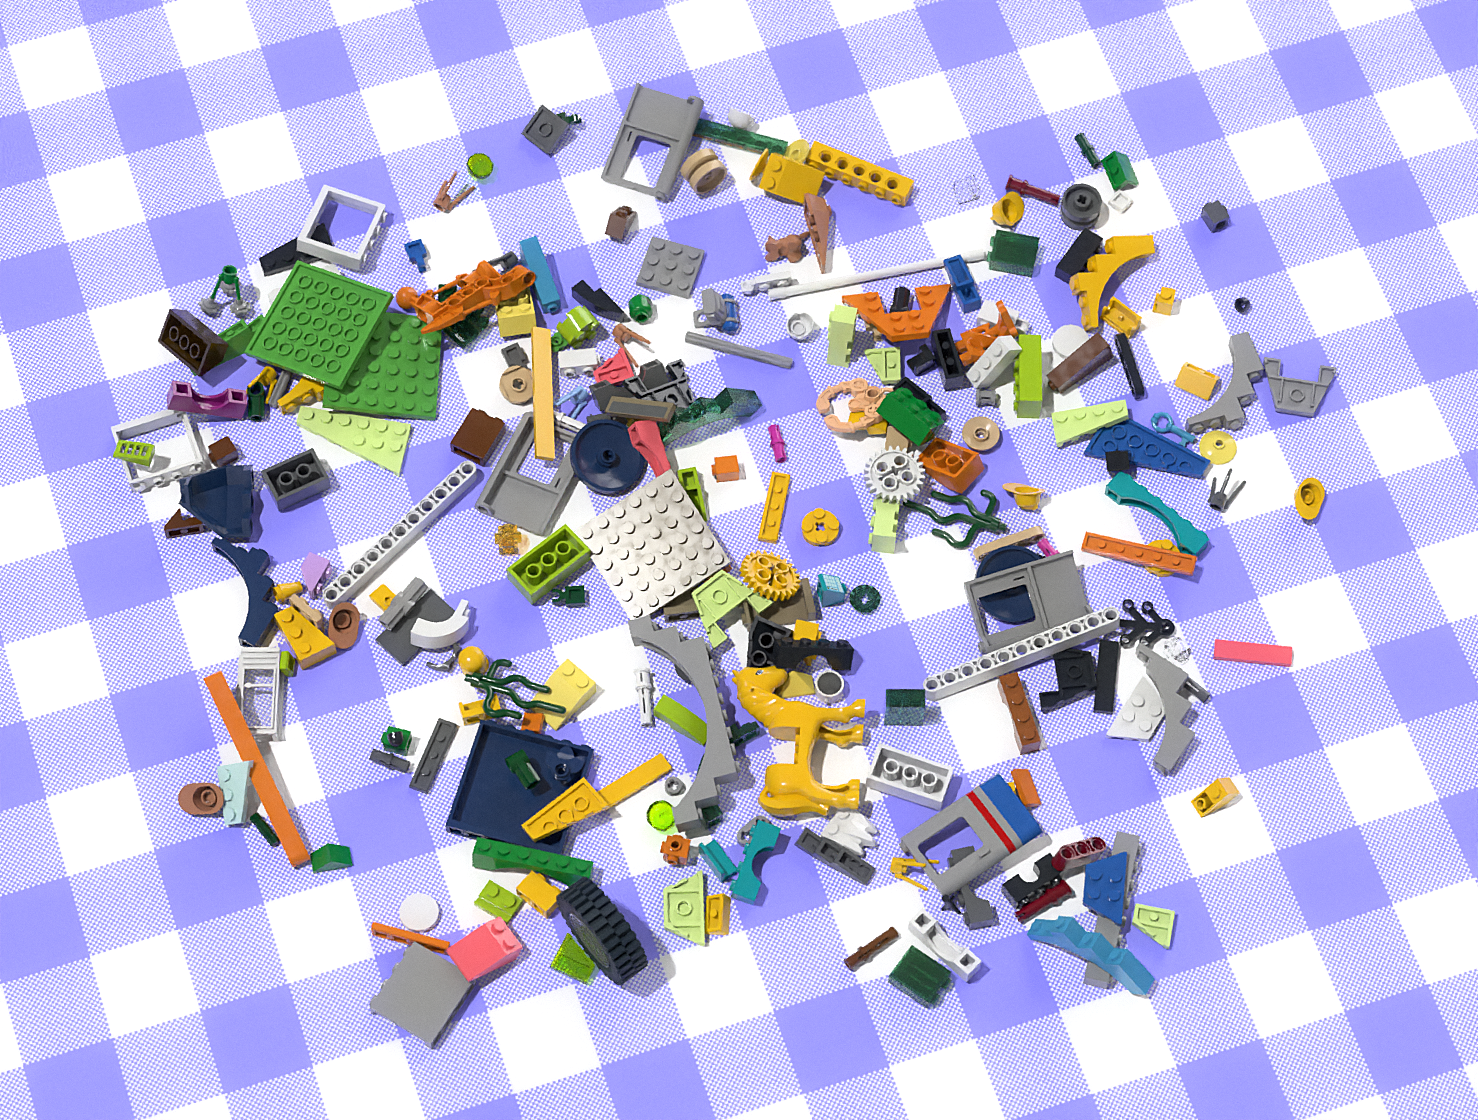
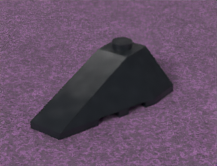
[746,615,794,668]

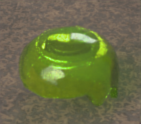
[466,153,494,180]
[646,800,675,832]

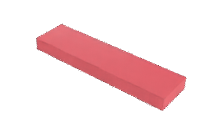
[1213,639,1292,667]

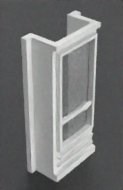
[236,647,285,742]

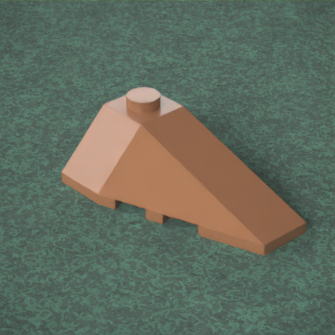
[803,193,832,274]

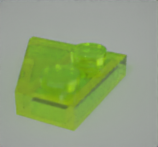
[550,932,595,985]

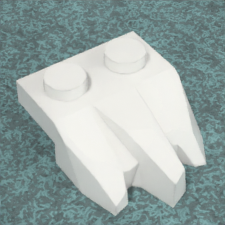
[821,808,878,856]

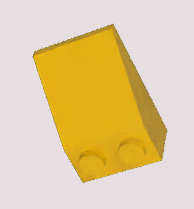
[758,153,826,204]

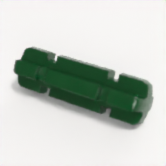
[250,812,280,847]

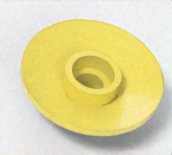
[783,139,810,163]
[1199,430,1237,465]

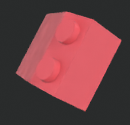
[446,916,523,982]

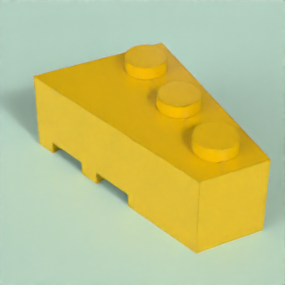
[274,606,337,670]

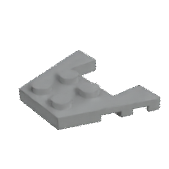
[1263,357,1337,417]

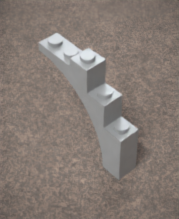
[1185,331,1264,433]

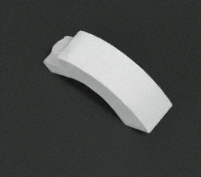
[411,599,471,649]

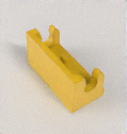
[1100,296,1142,339]
[458,693,501,726]

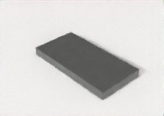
[375,589,455,666]

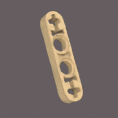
[973,526,1045,562]

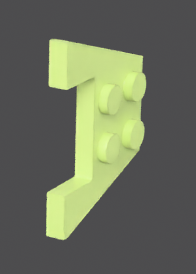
[691,570,773,650]

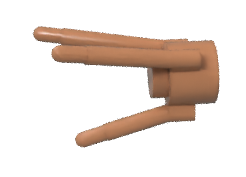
[433,171,475,212]
[612,323,651,368]

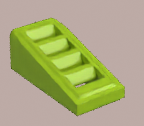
[113,440,155,467]

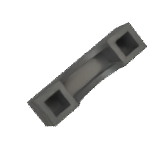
[589,359,669,411]
[947,845,994,931]

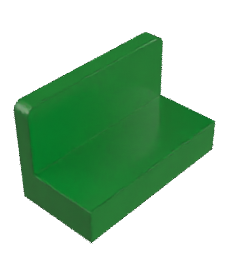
[1101,150,1139,191]

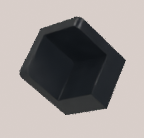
[906,344,936,376]
[1105,449,1130,472]

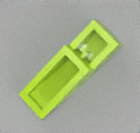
[676,467,707,522]
[653,694,707,747]

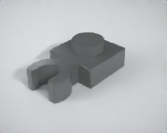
[500,342,528,369]

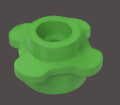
[551,332,568,352]

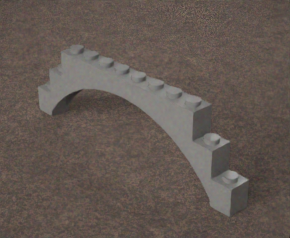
[628,615,741,833]

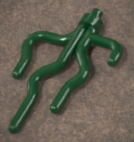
[902,489,1007,549]
[464,659,566,720]

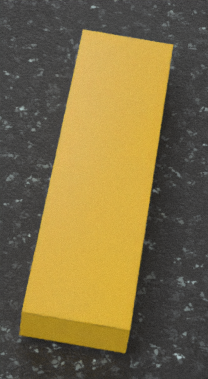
[758,471,791,544]
[597,753,672,811]

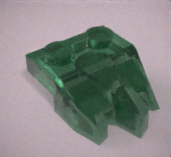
[442,308,489,349]

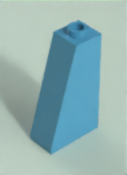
[519,236,561,314]

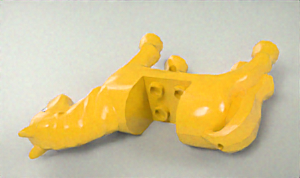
[732,665,866,817]

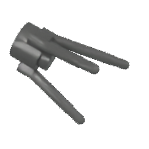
[471,251,519,274]
[1207,468,1246,511]

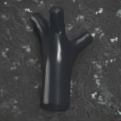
[941,894,961,915]

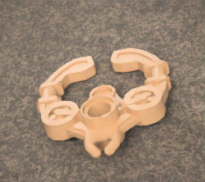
[816,378,893,433]

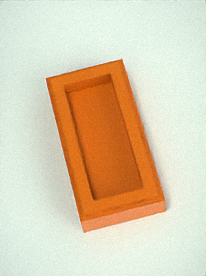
[1011,769,1041,807]

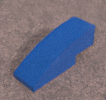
[943,255,981,314]

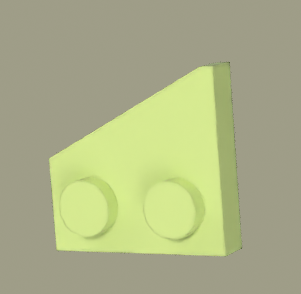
[1132,903,1175,949]

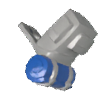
[693,288,739,333]

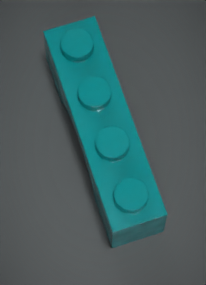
[729,820,781,905]

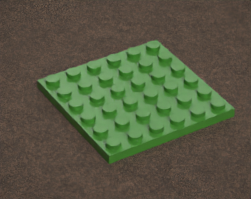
[245,260,394,390]
[322,312,442,421]

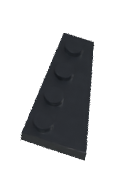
[259,223,332,277]

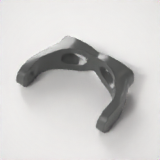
[426,643,462,672]

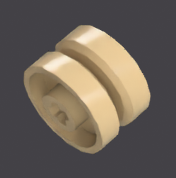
[680,148,727,194]

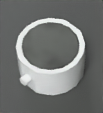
[815,670,844,703]

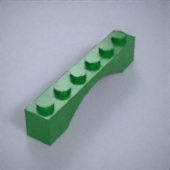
[472,837,594,887]

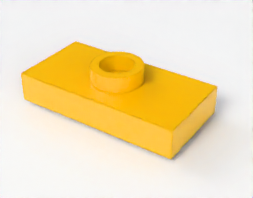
[369,583,396,612]

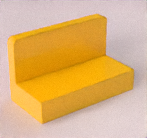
[1174,362,1220,400]

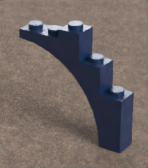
[211,537,279,647]

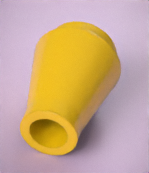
[273,581,303,602]

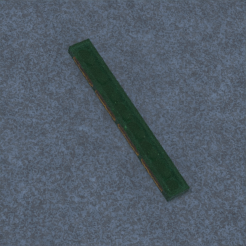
[693,118,789,157]

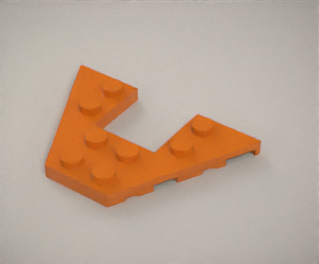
[842,284,951,342]

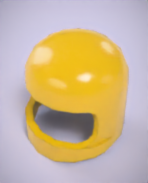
[458,646,489,675]

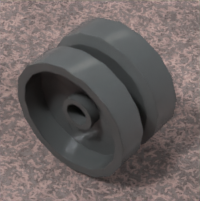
[1060,183,1102,231]

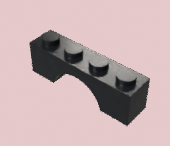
[771,637,854,671]

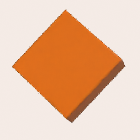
[521,712,545,734]

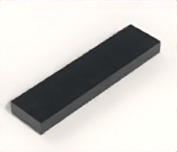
[1093,639,1119,715]

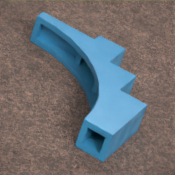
[1026,916,1155,995]

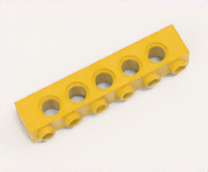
[805,140,914,207]

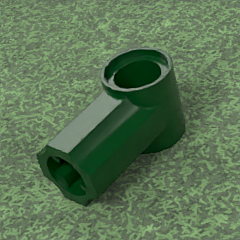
[247,381,266,422]
[505,749,540,790]

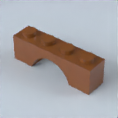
[997,672,1041,755]

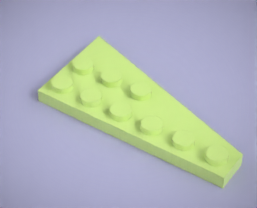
[296,406,412,477]

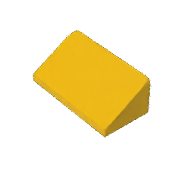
[704,893,731,935]

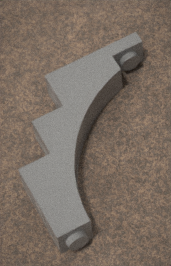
[1135,643,1196,775]

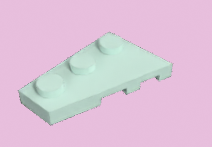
[217,760,254,825]

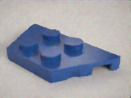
[1082,852,1127,927]

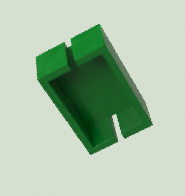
[876,387,945,446]

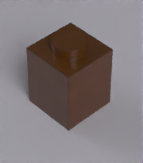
[207,436,239,467]

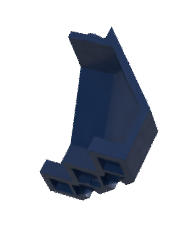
[178,464,255,538]

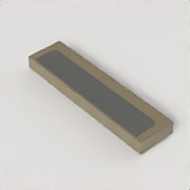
[605,396,676,422]

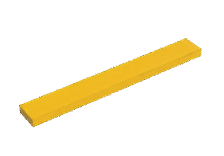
[531,327,555,461]

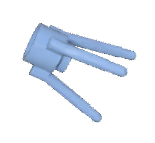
[553,385,589,419]

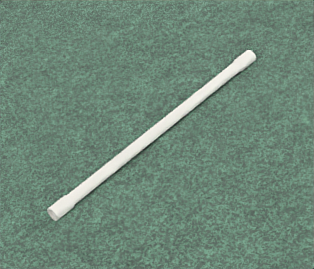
[767,248,985,300]

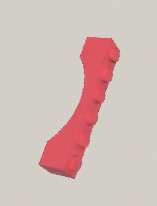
[628,420,671,478]

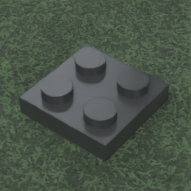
[521,104,571,155]

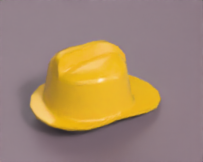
[990,192,1024,226]
[1294,477,1325,520]
[1002,483,1045,510]

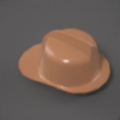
[328,602,360,649]
[178,782,224,815]

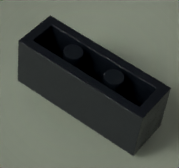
[1054,228,1104,284]
[930,328,964,390]

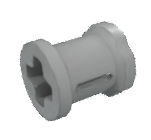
[976,388,996,406]

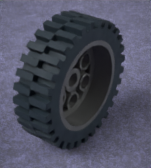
[556,877,648,986]

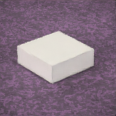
[1107,189,1134,214]

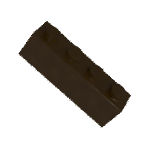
[157,309,229,377]

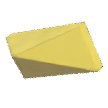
[775,670,815,699]

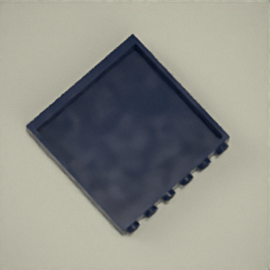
[445,720,595,855]

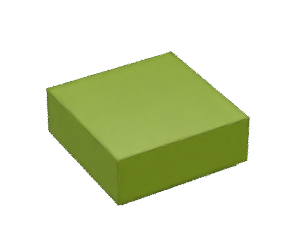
[279,651,296,677]

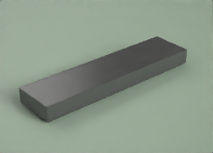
[409,718,457,795]

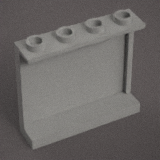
[369,941,477,1050]

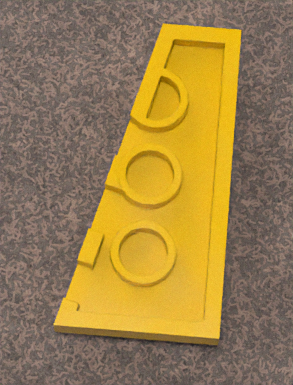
[521,777,609,842]

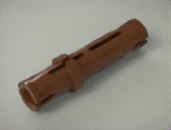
[843,926,899,970]

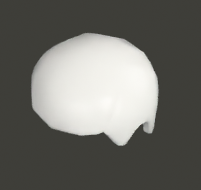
[727,106,755,129]
[785,311,814,340]

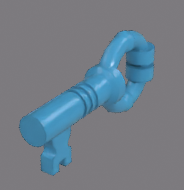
[1150,412,1196,447]

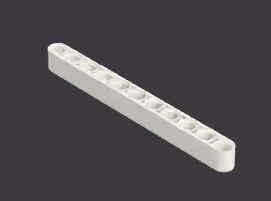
[323,461,477,610]
[923,606,1120,701]

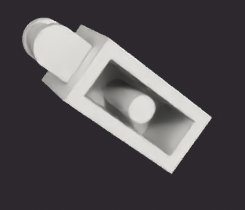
[976,299,1030,334]

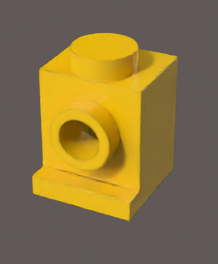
[1152,286,1176,316]

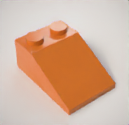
[918,437,985,494]

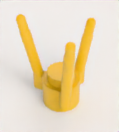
[246,366,277,404]
[890,857,939,891]

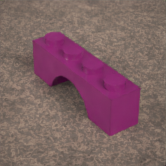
[167,380,247,419]

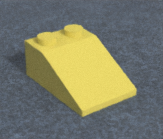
[531,658,596,731]

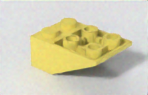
[495,287,537,337]

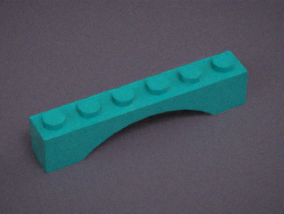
[1104,470,1209,558]

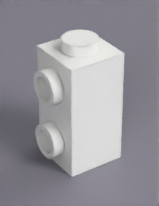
[558,348,601,377]

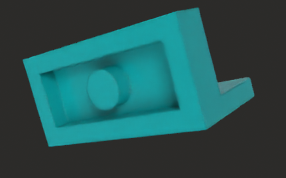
[698,839,737,883]

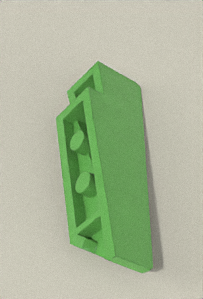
[190,314,264,376]

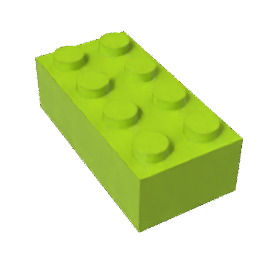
[1013,334,1042,419]
[506,523,591,605]

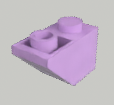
[300,551,332,600]

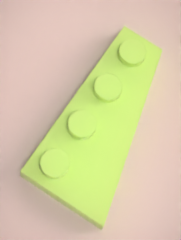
[1051,399,1129,448]

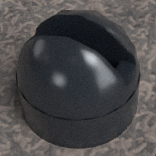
[1234,297,1251,313]
[387,731,404,747]

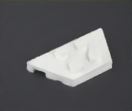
[1105,676,1165,742]

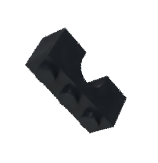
[1001,852,1064,909]

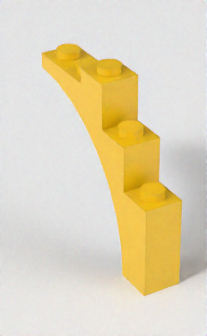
[1069,235,1155,331]
[277,376,324,415]

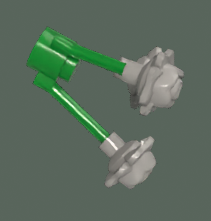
[198,265,251,317]

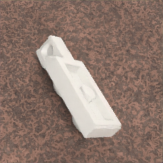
[740,270,792,294]

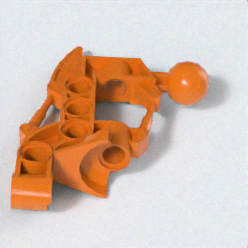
[396,260,536,334]

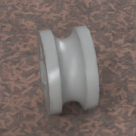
[664,776,682,796]

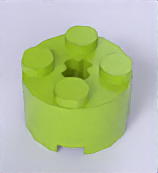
[556,305,600,349]

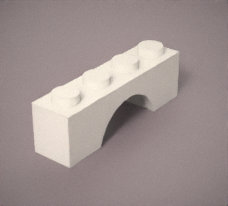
[907,908,982,983]

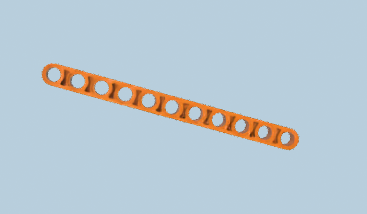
[203,670,311,868]

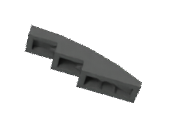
[794,827,876,885]

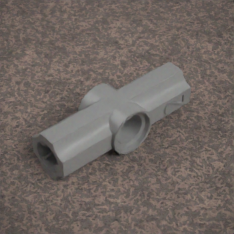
[378,576,428,631]

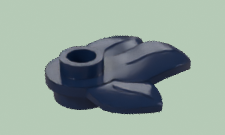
[545,745,585,781]

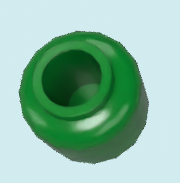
[628,294,653,323]

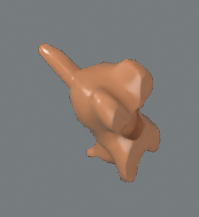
[764,231,809,263]

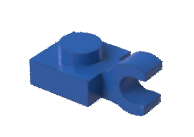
[404,239,427,273]

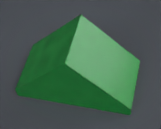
[310,843,353,874]

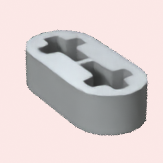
[736,815,769,847]

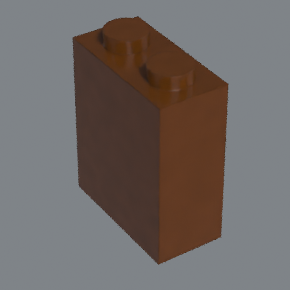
[450,407,506,467]

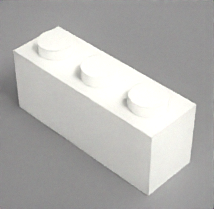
[965,335,1022,388]

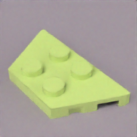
[663,870,705,946]

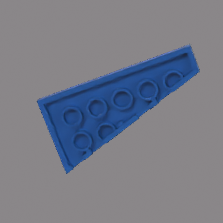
[1083,418,1211,479]

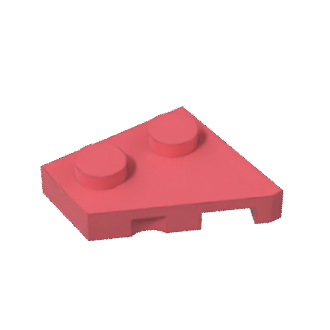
[593,347,634,386]

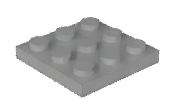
[636,236,705,299]

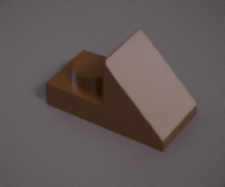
[164,508,204,539]

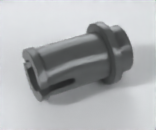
[586,413,611,424]

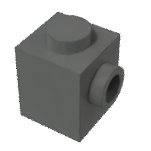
[1200,200,1230,233]

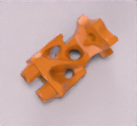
[955,300,1019,367]

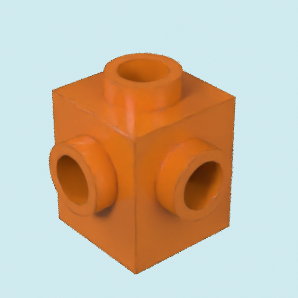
[660,835,691,865]

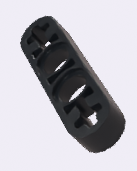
[1114,333,1145,398]

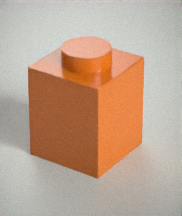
[711,455,739,483]

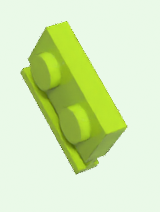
[474,880,523,925]

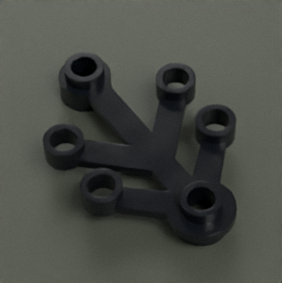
[1108,599,1175,648]

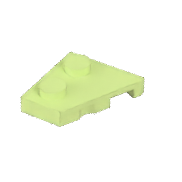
[864,347,901,384]

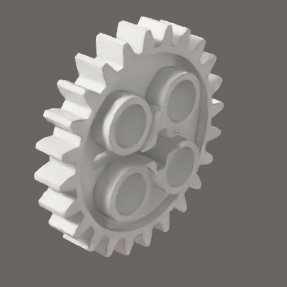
[863,446,925,504]

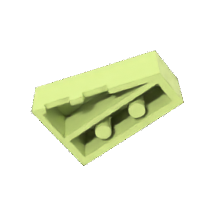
[826,304,857,368]
[868,496,900,554]

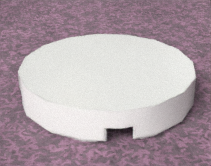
[1052,324,1089,359]
[399,893,439,933]

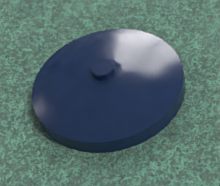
[570,419,645,494]
[974,545,1041,623]

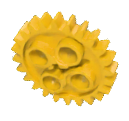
[739,550,801,601]

